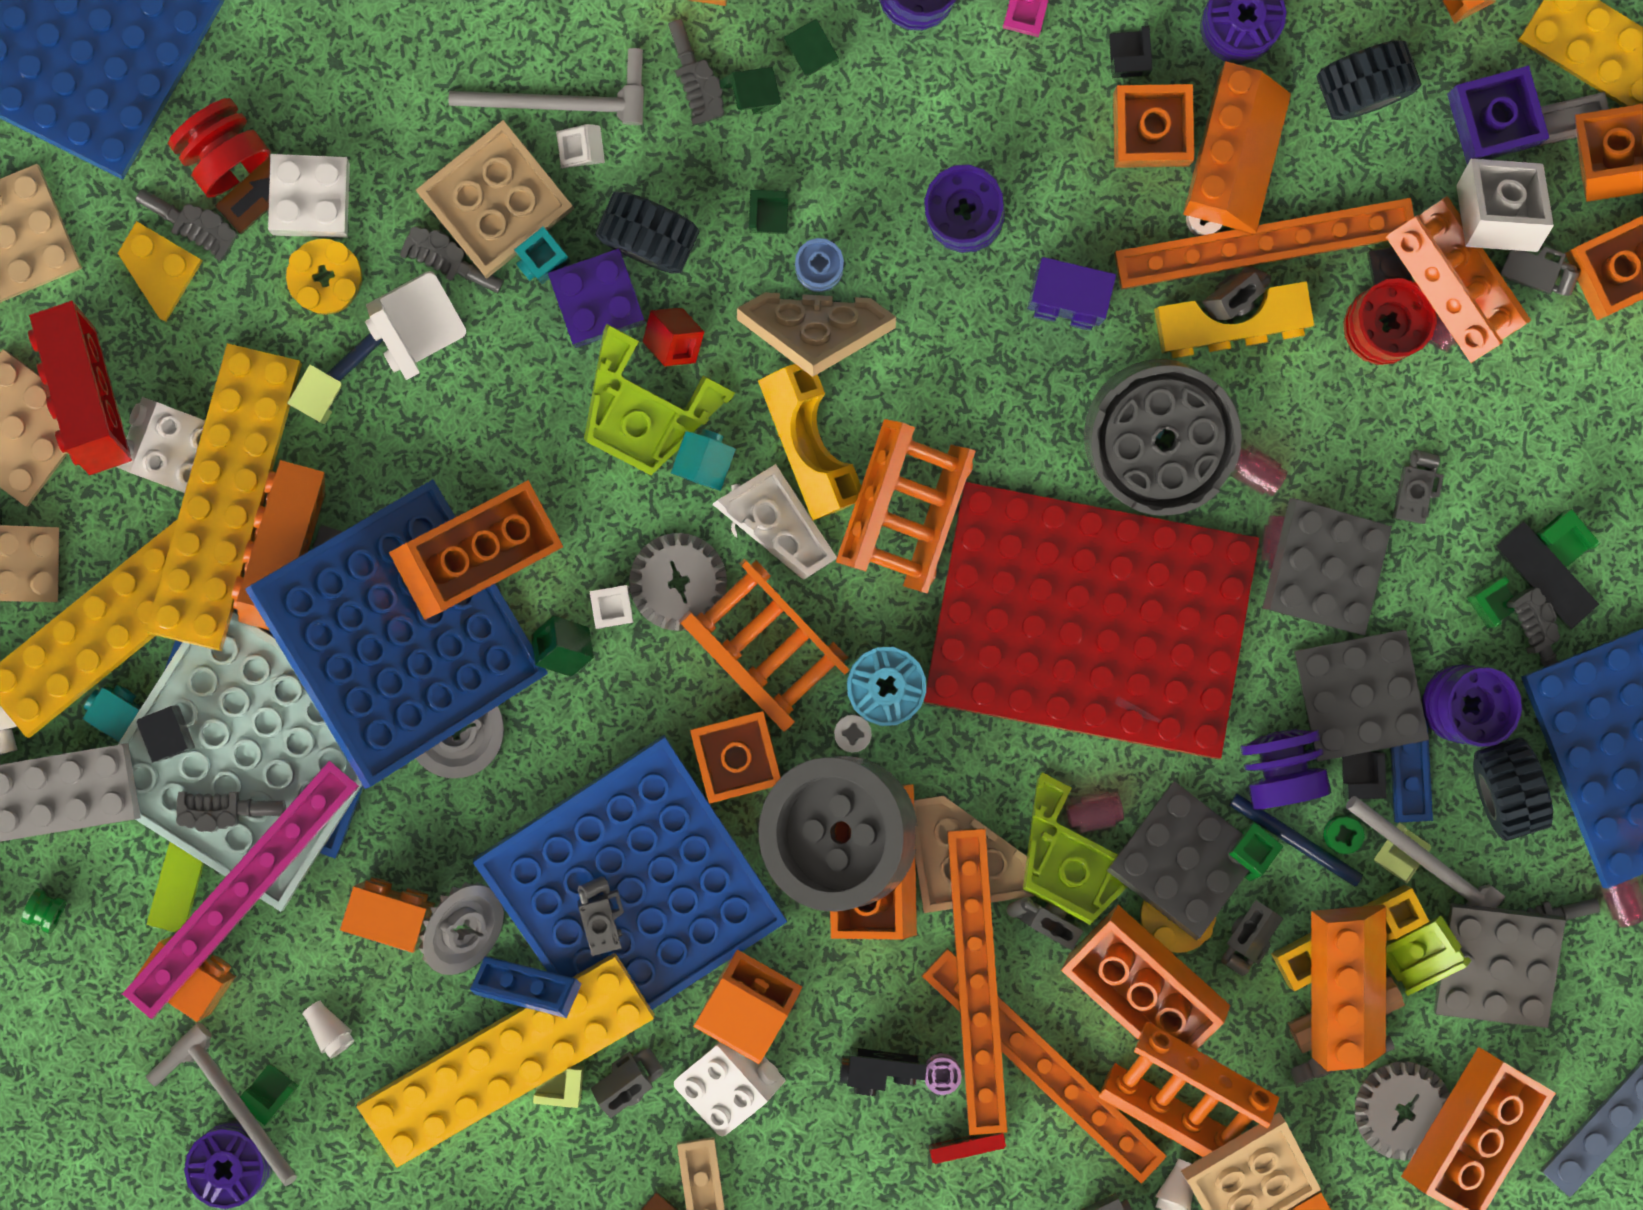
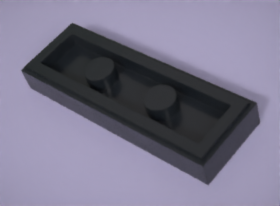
[1494,521,1599,630]

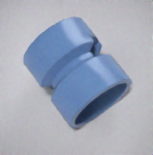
[795,238,844,293]

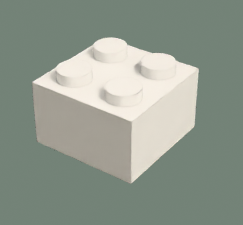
[268,154,350,238]
[1456,158,1554,252]

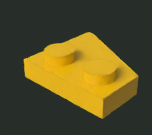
[117,221,203,322]

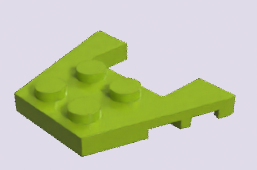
[584,324,735,475]
[1023,772,1127,924]

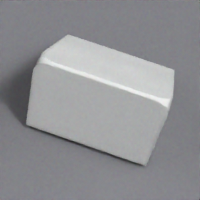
[556,124,605,168]

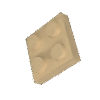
[0,525,59,602]

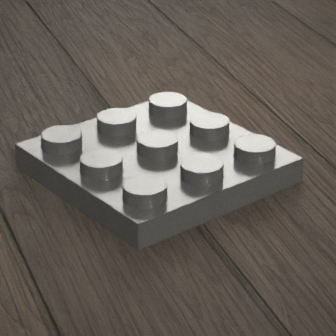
[1262,498,1392,635]
[1294,629,1429,762]
[1106,781,1249,940]
[1434,903,1566,1028]

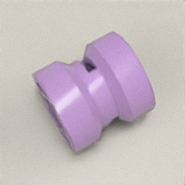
[925,1053,962,1095]

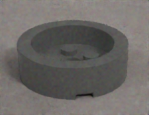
[1084,359,1242,515]
[759,756,918,912]

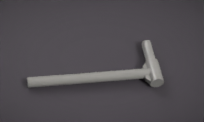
[449,48,644,125]
[1346,796,1506,908]
[146,1022,297,1186]

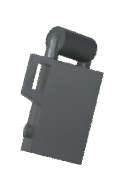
[1501,247,1580,296]
[1202,266,1271,321]
[1392,449,1444,524]
[577,876,624,956]
[1007,897,1083,950]
[1221,900,1283,976]
[591,1048,664,1119]

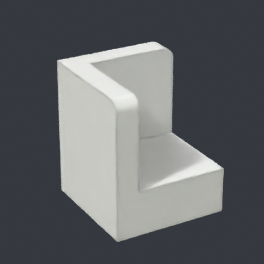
[589,585,634,629]

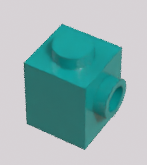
[514,226,571,284]
[671,429,736,491]
[83,684,142,742]

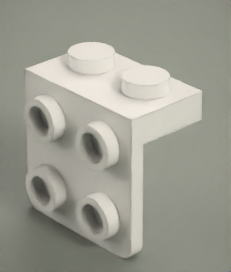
[365,271,466,380]
[116,397,205,493]
[674,1041,786,1136]

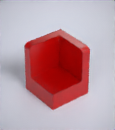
[643,308,704,366]

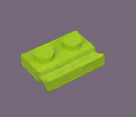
[1386,915,1471,996]

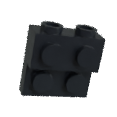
[839,1047,927,1096]

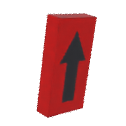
[929,1133,1006,1164]

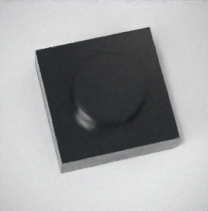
[1367,247,1413,286]

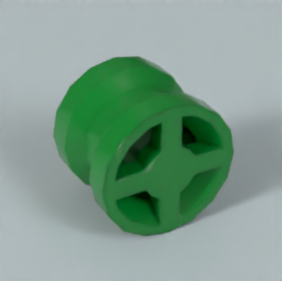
[1323,815,1365,854]
[21,888,66,934]

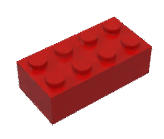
[28,300,132,476]

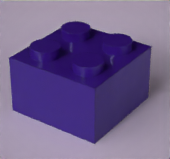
[1447,65,1549,165]
[548,248,646,348]
[1027,257,1116,330]

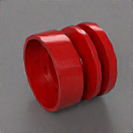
[167,98,271,198]
[1343,278,1437,365]

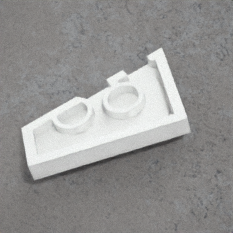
[713,464,837,580]

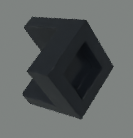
[1109,26,1152,78]
[137,706,195,763]
[1342,752,1387,799]

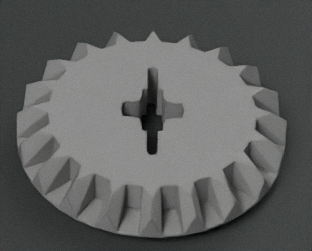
[629,533,727,631]
[415,706,504,779]
[419,882,504,975]
[1355,1062,1450,1161]

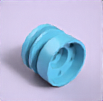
[847,647,926,726]

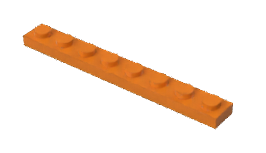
[1114,198,1414,290]
[947,828,1007,1135]
[922,948,1167,1184]

